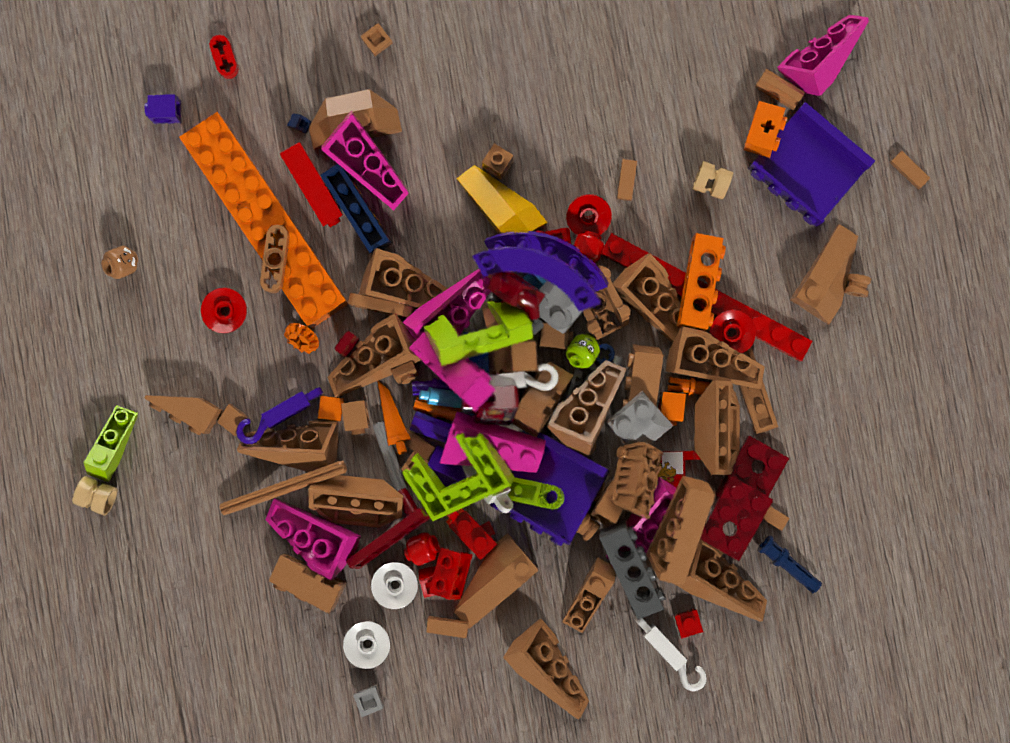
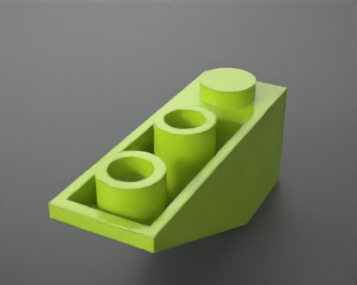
[84,405,138,482]

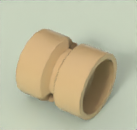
[692,161,733,200]
[73,476,118,516]

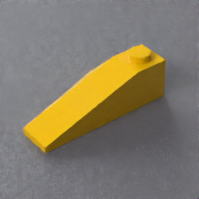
[456,165,547,234]

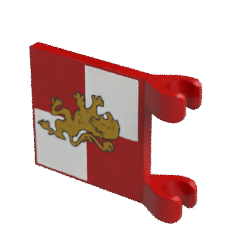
[646,451,700,488]

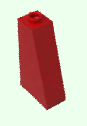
[279,142,343,228]

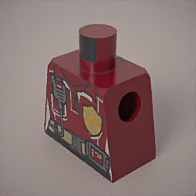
[461,386,519,426]

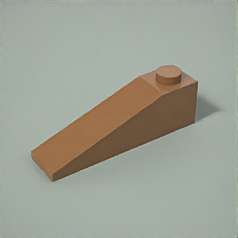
[790,224,858,324]
[359,248,448,309]
[613,253,681,343]
[665,327,765,389]
[548,360,627,456]
[454,533,539,629]
[673,540,767,622]
[503,619,589,719]

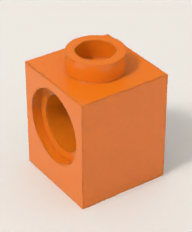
[658,392,686,426]

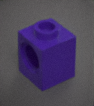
[144,94,181,124]

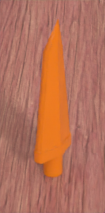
[377,381,410,455]

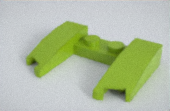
[424,301,533,365]
[402,433,515,521]

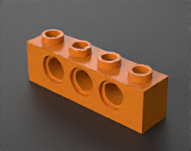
[677,233,726,331]

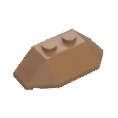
[309,89,402,150]
[694,380,740,475]
[309,475,403,528]

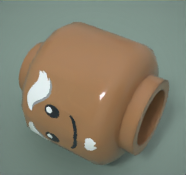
[101,246,138,279]

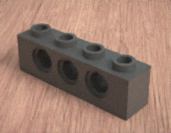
[600,520,666,619]

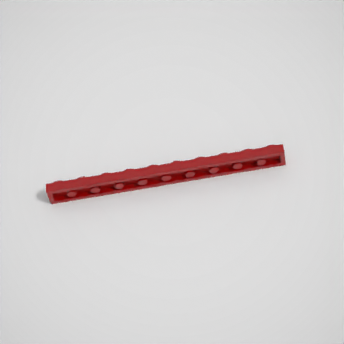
[601,233,813,362]

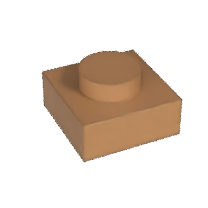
[360,23,393,56]
[391,361,419,385]

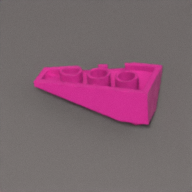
[402,269,490,340]

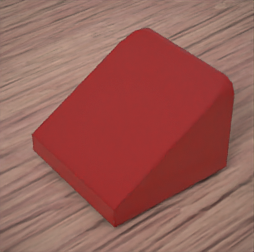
[418,566,436,598]

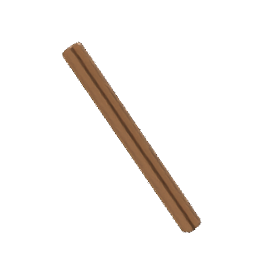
[219,461,347,515]

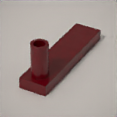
[346,488,430,569]

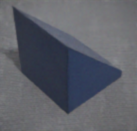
[287,113,312,134]

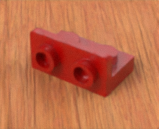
[429,548,473,600]

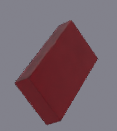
[334,331,360,357]

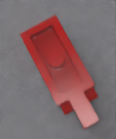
[446,508,498,560]

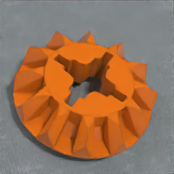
[284,323,319,354]

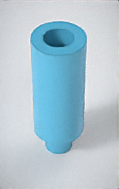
[419,387,462,408]

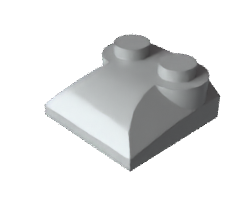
[539,281,584,334]
[607,391,673,445]

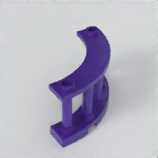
[473,231,609,312]

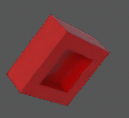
[673,609,703,639]

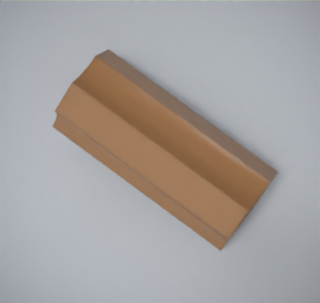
[755,69,805,110]

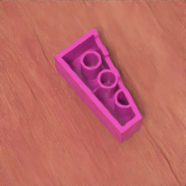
[321,110,409,211]
[409,332,495,411]
[440,411,546,473]

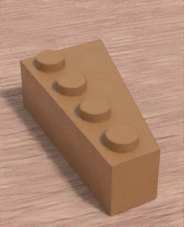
[646,476,715,586]

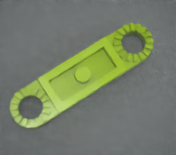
[508,478,564,509]

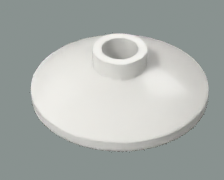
[371,562,418,609]
[343,621,390,669]

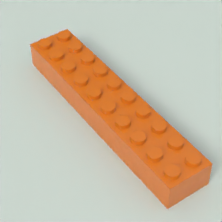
[179,112,348,329]

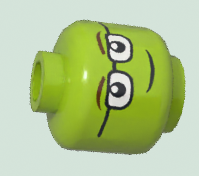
[566,334,600,368]

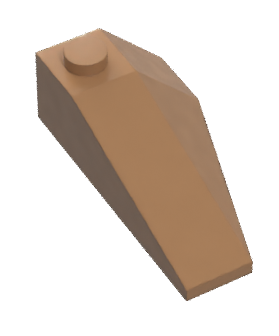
[328,314,421,397]
[237,420,339,472]

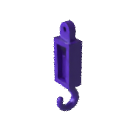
[236,387,323,444]

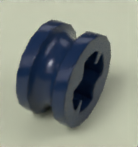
[595,344,615,364]

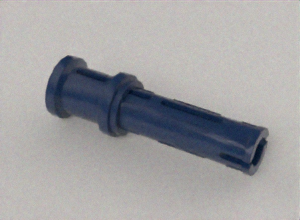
[757,535,822,594]

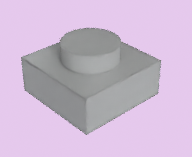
[353,685,384,717]

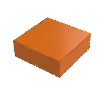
[318,396,344,421]

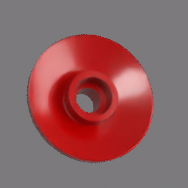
[566,194,612,235]
[201,288,247,334]
[709,310,756,353]

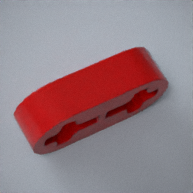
[209,35,239,79]

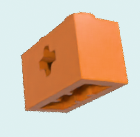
[744,101,788,158]

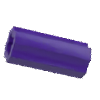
[409,411,452,443]

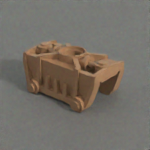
[583,265,631,340]
[607,442,664,519]

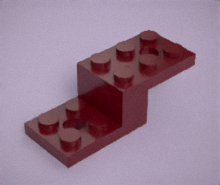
[700,435,790,561]

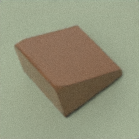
[217,404,250,436]

